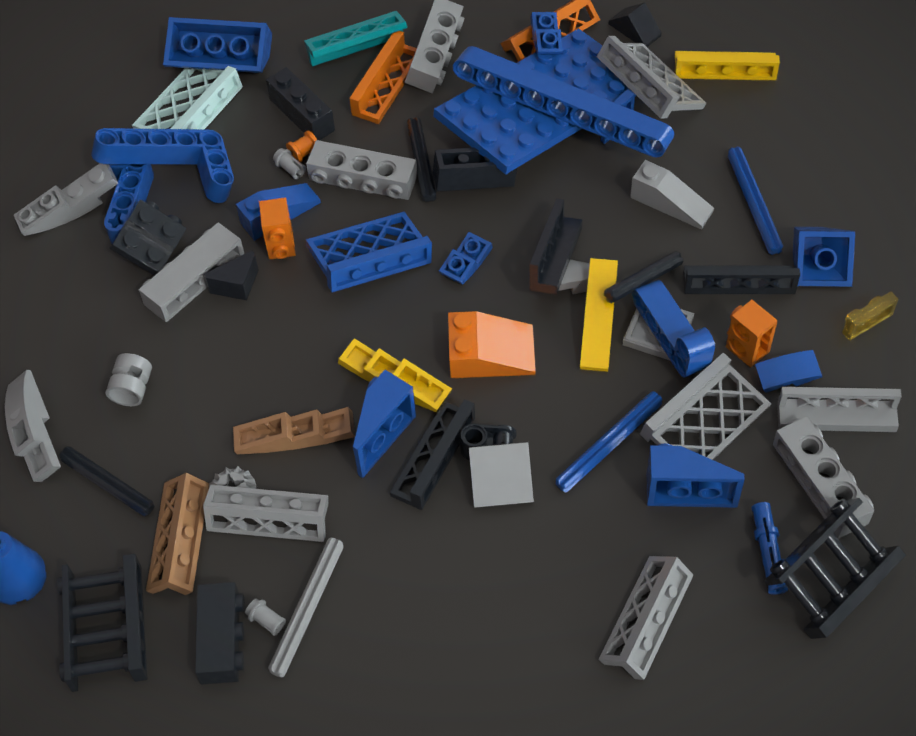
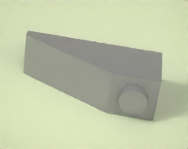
[631,160,714,230]

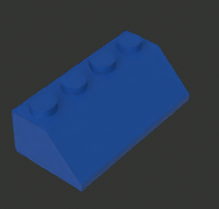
[163,17,272,73]

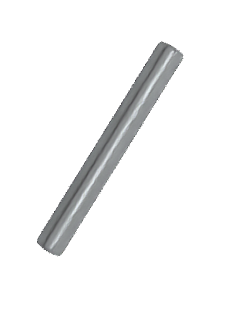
[268,537,343,677]

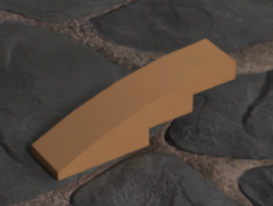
[233,407,355,454]

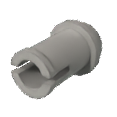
[273,148,306,179]
[245,598,286,636]

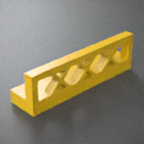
[675,51,780,80]

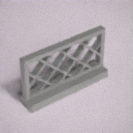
[597,36,706,119]
[640,353,772,460]

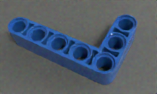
[91,128,234,203]

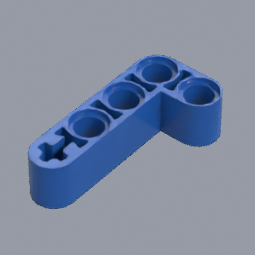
[104,164,154,244]
[632,280,715,377]

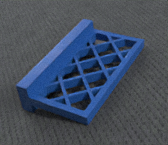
[306,212,432,292]

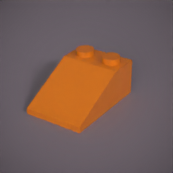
[448,311,536,378]

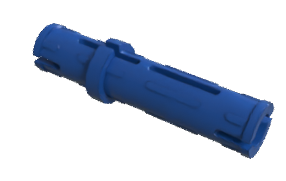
[751,502,788,595]

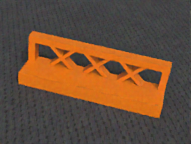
[500,0,600,62]
[349,31,417,124]

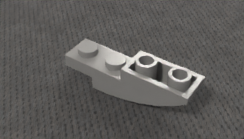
[14,163,118,236]
[5,370,61,482]

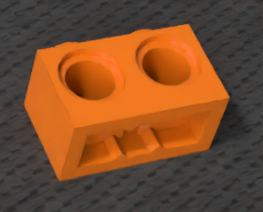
[259,198,296,259]
[726,299,778,368]

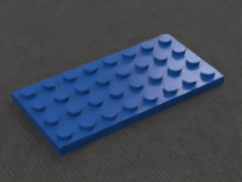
[433,28,637,174]

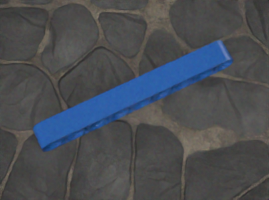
[453,46,674,158]

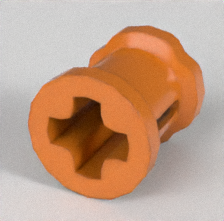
[286,130,317,162]

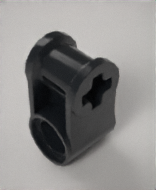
[460,423,517,460]

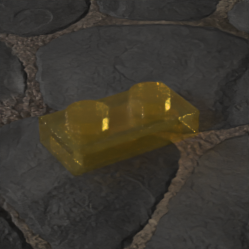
[842,291,898,341]

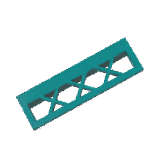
[304,11,407,66]

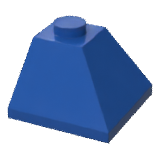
[793,227,855,287]

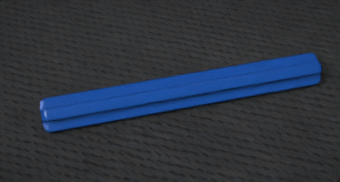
[728,146,783,255]
[555,391,663,492]

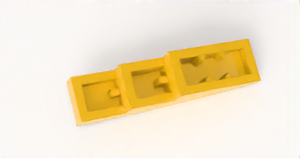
[580,258,618,372]
[338,338,452,412]

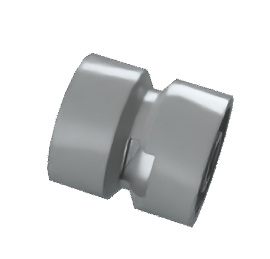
[105,353,152,407]

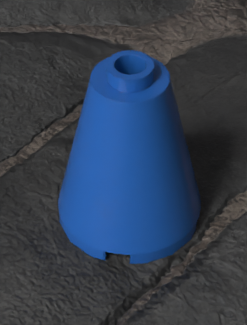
[0,531,46,605]

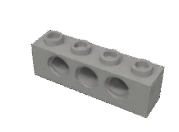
[404,0,465,93]
[306,140,417,200]
[773,416,874,539]

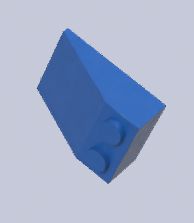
[353,370,416,478]
[646,443,745,508]

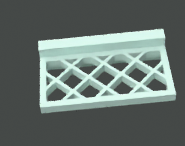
[132,66,243,129]

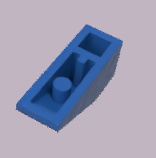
[236,183,321,241]

